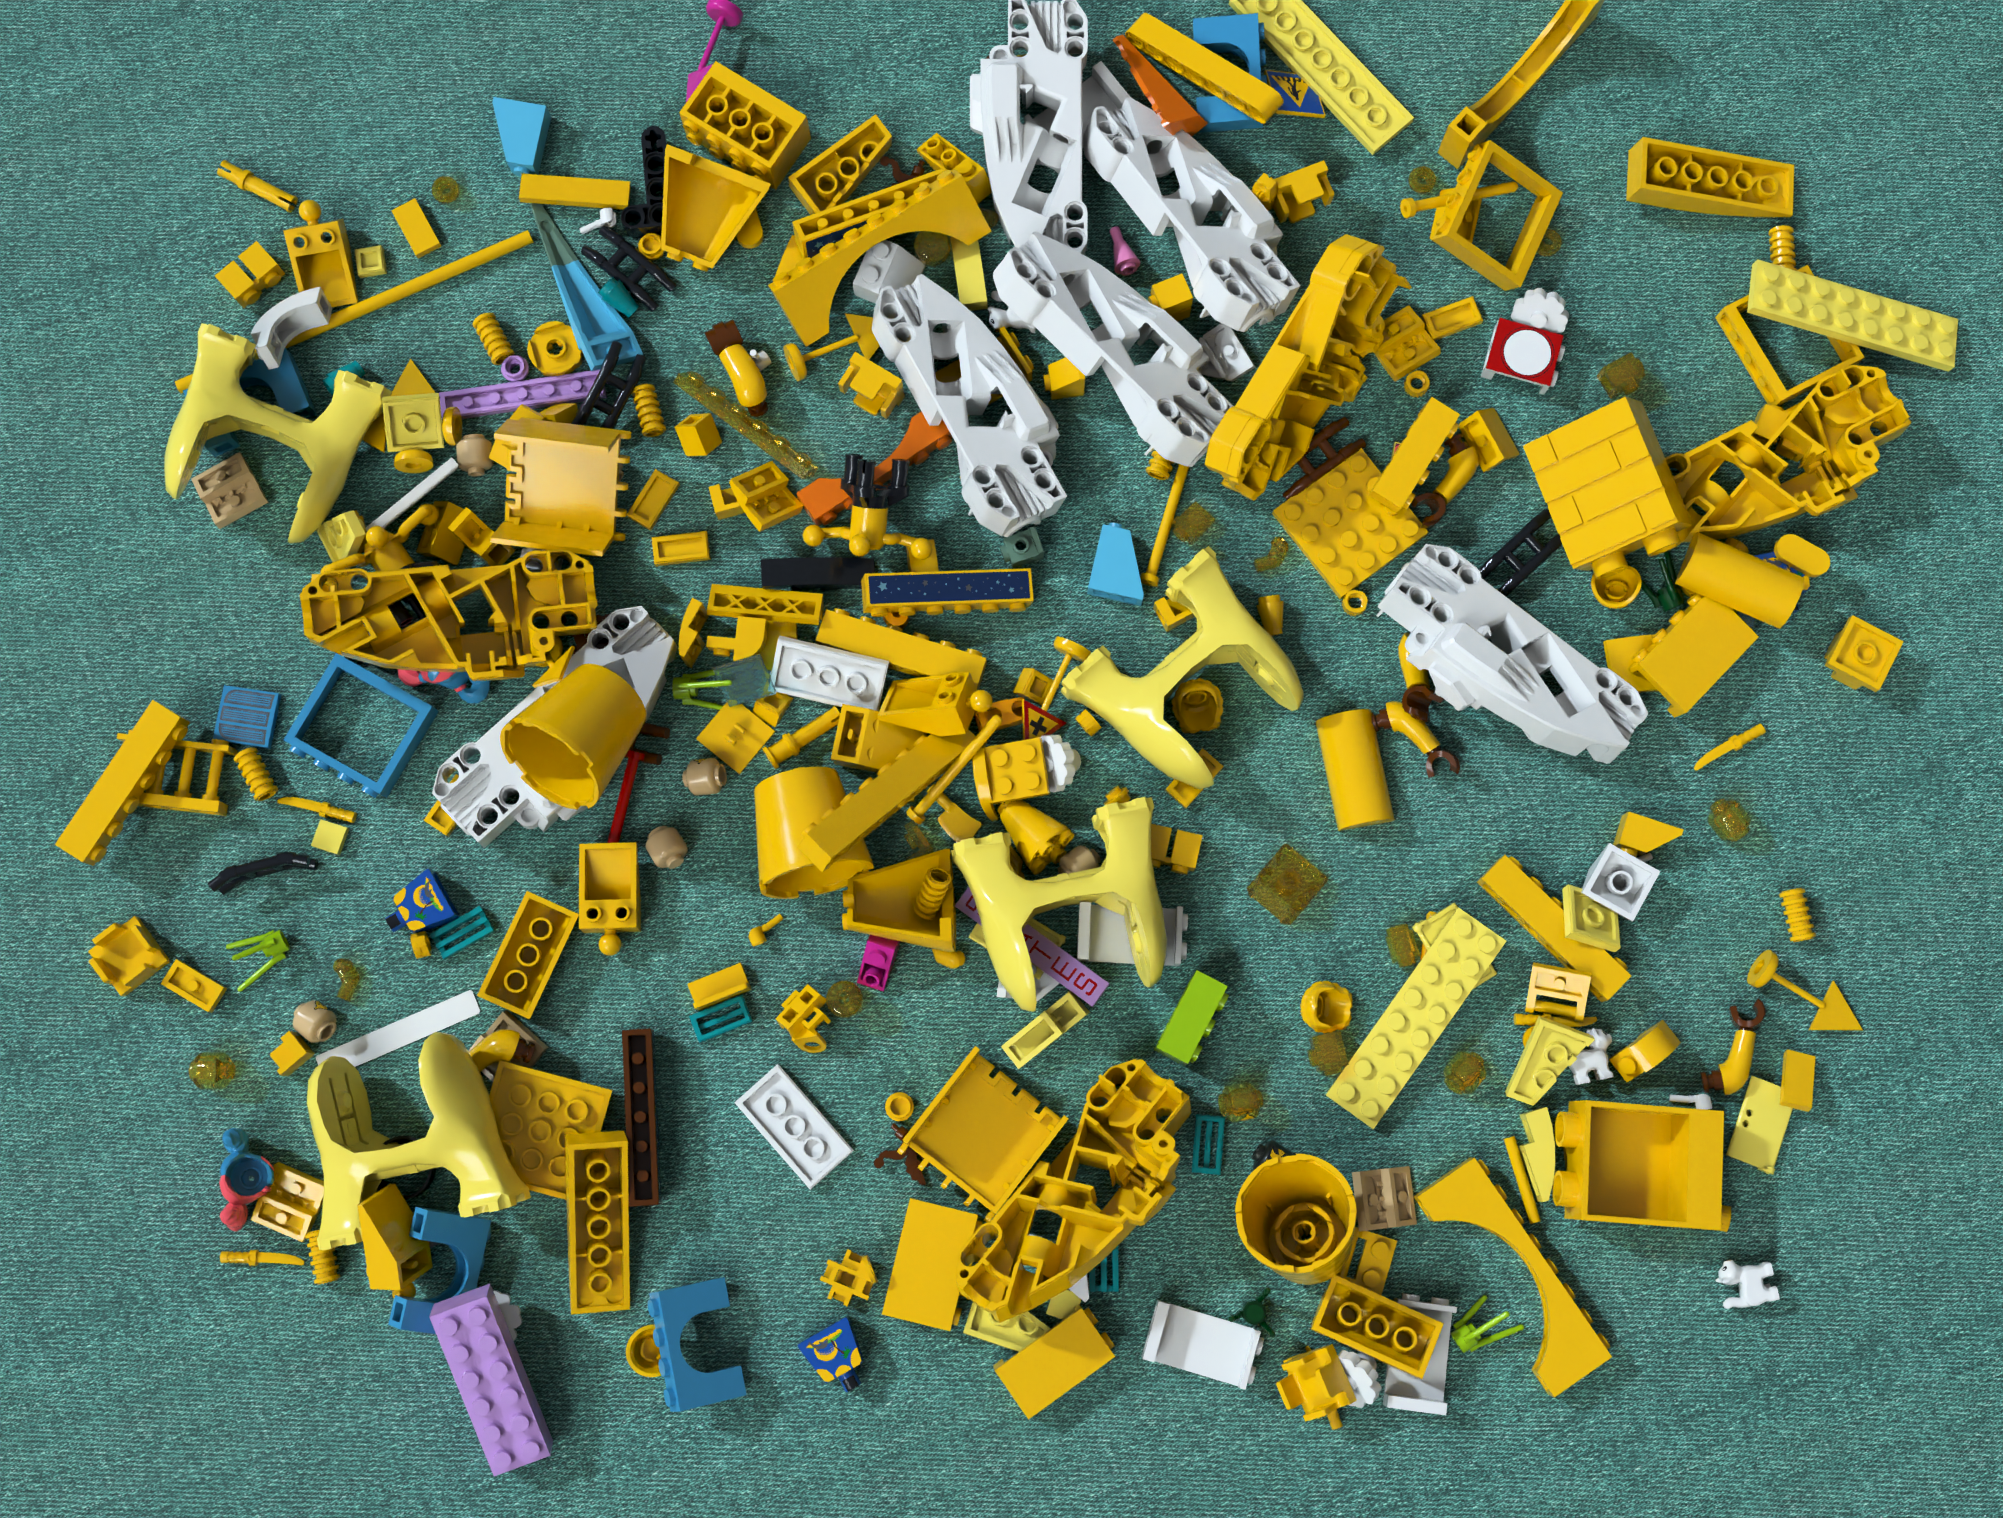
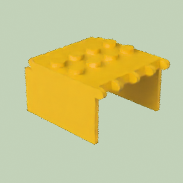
[490,418,632,557]
[897,1046,1069,1223]

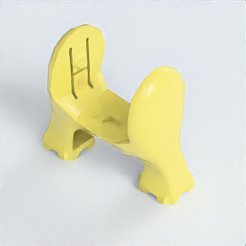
[164,323,392,543]
[1061,546,1304,790]
[951,797,1167,1012]
[307,1032,531,1250]

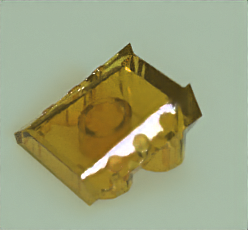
[1247,844,1328,925]

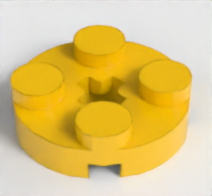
[527,321,583,377]

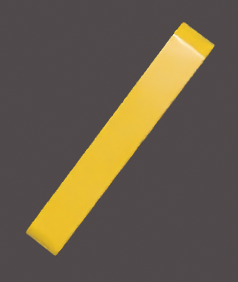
[1125,13,1284,124]

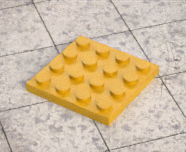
[1272,448,1429,599]
[489,1060,612,1200]

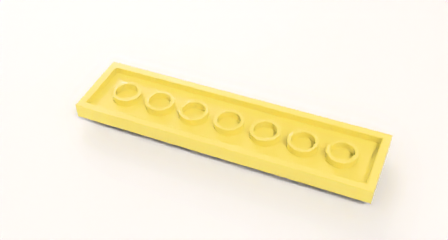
[1229,0,1414,155]
[1747,259,1958,372]
[1325,907,1506,1129]

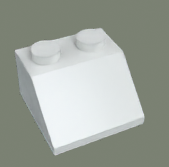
[853,240,925,304]

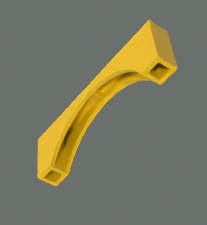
[1437,0,1604,169]
[768,169,991,347]
[1413,1157,1612,1397]

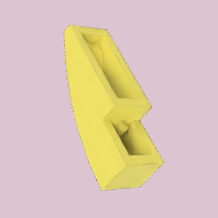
[950,237,988,311]
[1001,991,1090,1069]
[1518,1107,1555,1202]

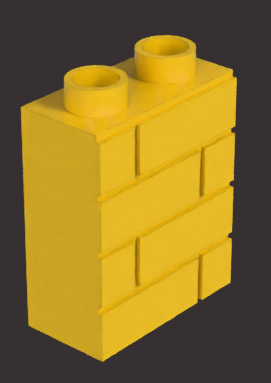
[1523,396,1693,580]
[1552,1100,1724,1231]

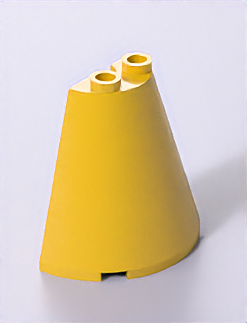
[661,144,771,272]
[842,849,956,952]

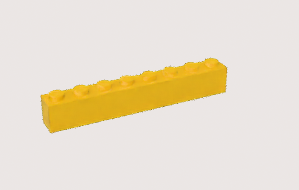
[797,729,975,872]

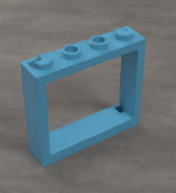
[284,653,439,798]

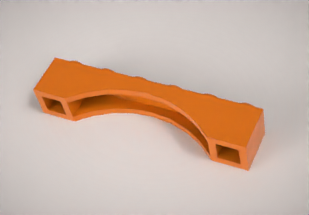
[796,411,953,526]

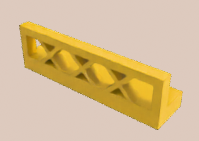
[707,584,824,625]

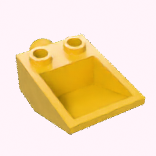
[283,200,358,307]
[877,672,992,736]
[579,842,641,956]
[357,1184,433,1298]

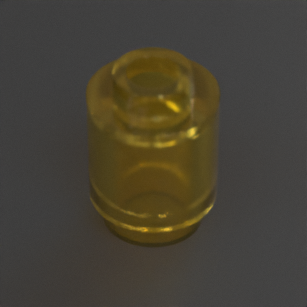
[1385,924,1420,968]

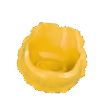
[1172,678,1223,733]
[1300,981,1353,1033]

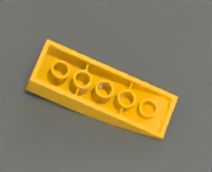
[1626,137,1794,217]
[565,1130,630,1315]

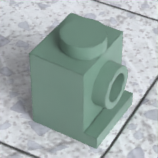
[1000,526,1044,569]

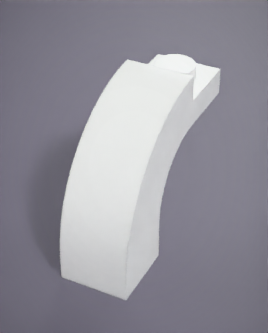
[251,287,332,370]

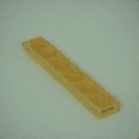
[673,371,818,480]

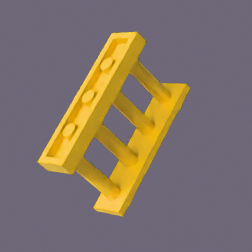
[117,730,238,816]

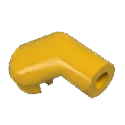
[931,948,965,969]

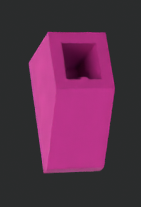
[857,935,900,992]

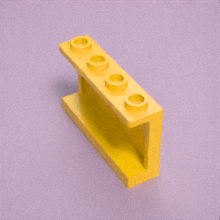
[1628,593,1759,718]
[882,1198,982,1331]

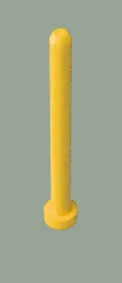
[1400,181,1518,218]
[1140,464,1190,587]
[906,714,1002,825]

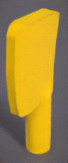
[927,784,982,842]

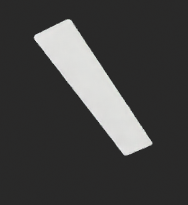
[316,990,480,1067]

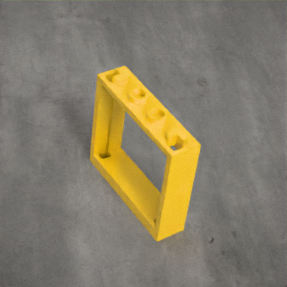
[1432,140,1563,291]
[1715,265,1865,406]

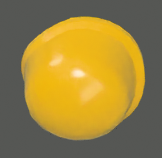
[1591,566,1642,609]
[626,1324,661,1377]

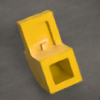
[448,507,515,566]
[706,616,769,664]
[1609,1020,1681,1083]

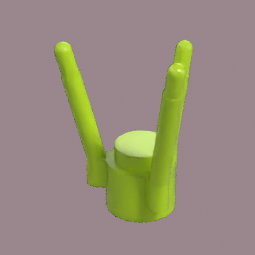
[672,666,732,710]
[226,930,290,992]
[1450,1295,1524,1353]

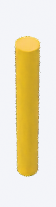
[1504,1136,1541,1224]

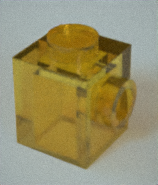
[1597,352,1645,399]
[1307,1031,1349,1076]

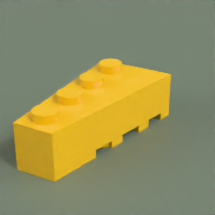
[788,114,892,215]
[1369,397,1460,513]

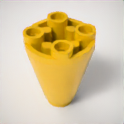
[997,800,1074,875]

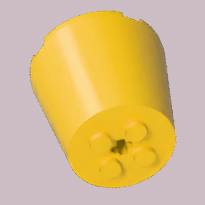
[500,664,646,810]
[754,767,874,899]
[1235,1154,1357,1285]

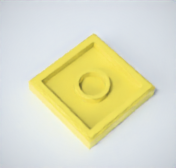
[382,393,444,452]
[1562,884,1621,952]

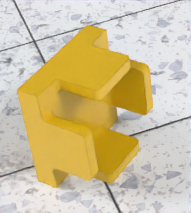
[1271,160,1334,223]
[838,352,905,419]
[1824,615,1904,692]
[88,916,171,997]
[1276,1344,1357,1422]

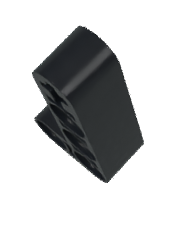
[621,126,668,239]

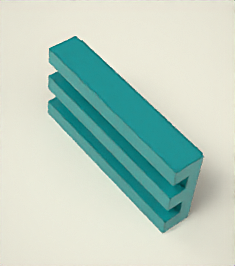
[430,906,495,960]
[689,995,753,1043]
[1191,1114,1225,1175]
[1089,1246,1119,1292]

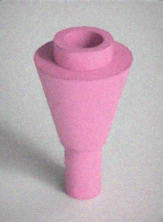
[1109,226,1140,276]

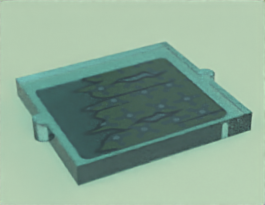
[713,654,776,707]

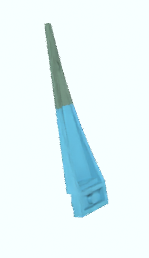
[530,203,643,371]

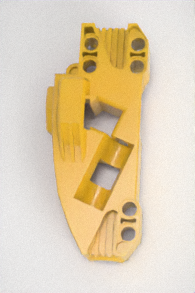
[1205,234,1412,501]
[1665,365,1911,542]
[300,549,598,681]
[956,1059,1192,1323]

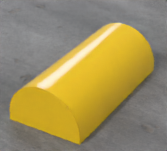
[1675,532,1804,629]
[1315,709,1395,831]
[477,891,579,1019]
[1310,1275,1444,1379]

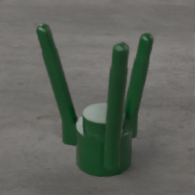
[1627,551,1684,612]
[1229,1288,1275,1337]

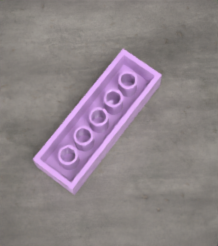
[429,1284,553,1476]

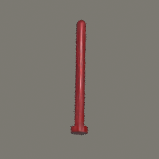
[607,750,645,843]

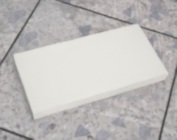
[366,457,459,531]
[768,636,889,711]
[734,1064,854,1190]

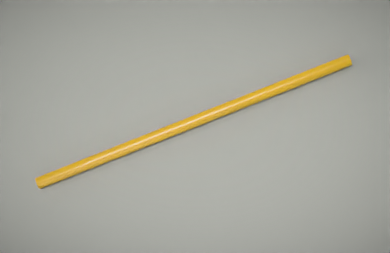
[175,230,534,394]

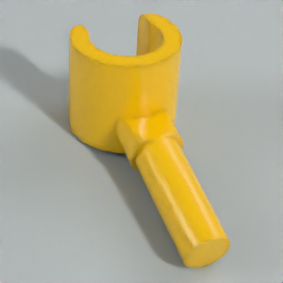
[748,914,783,947]

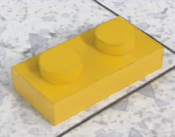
[161,959,227,1013]

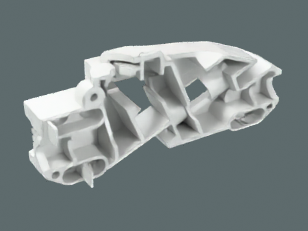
[970,0,1088,255]
[1083,97,1300,332]
[993,231,1233,467]
[872,274,1067,537]
[1376,544,1648,764]
[432,606,677,848]

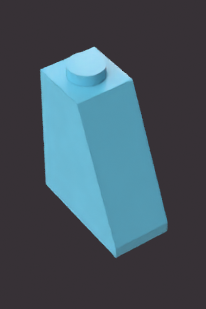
[492,97,551,177]
[1087,523,1144,606]

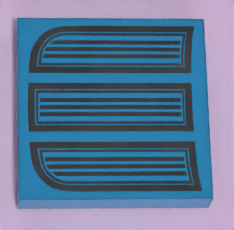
[213,685,281,749]

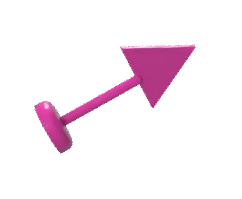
[686,0,743,102]

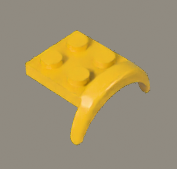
[972,737,1050,821]

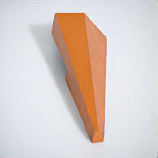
[1113,35,1208,136]

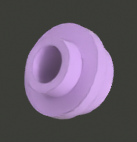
[501,355,529,382]

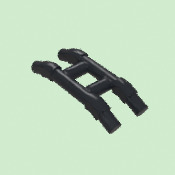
[581,226,677,312]
[571,341,646,429]
[1478,509,1563,596]
[208,851,318,895]

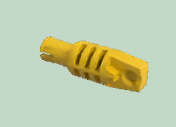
[1252,173,1277,211]

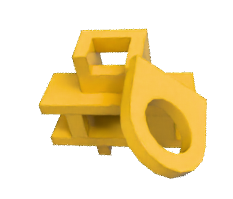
[776,984,831,1053]
[820,1249,878,1306]

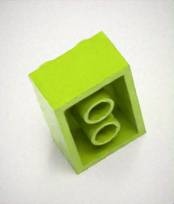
[1154,970,1229,1066]

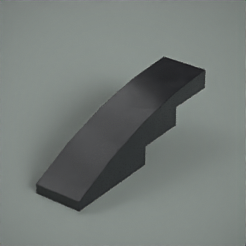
[761,557,875,591]

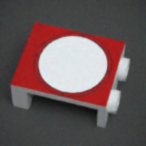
[1481,318,1565,395]

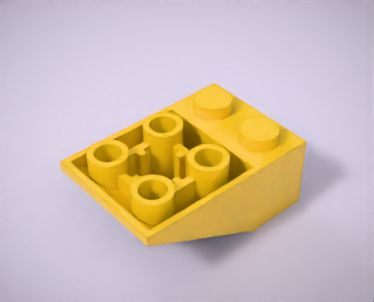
[831,704,927,773]

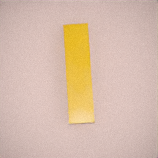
[519,173,631,210]

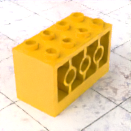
[679,61,811,190]

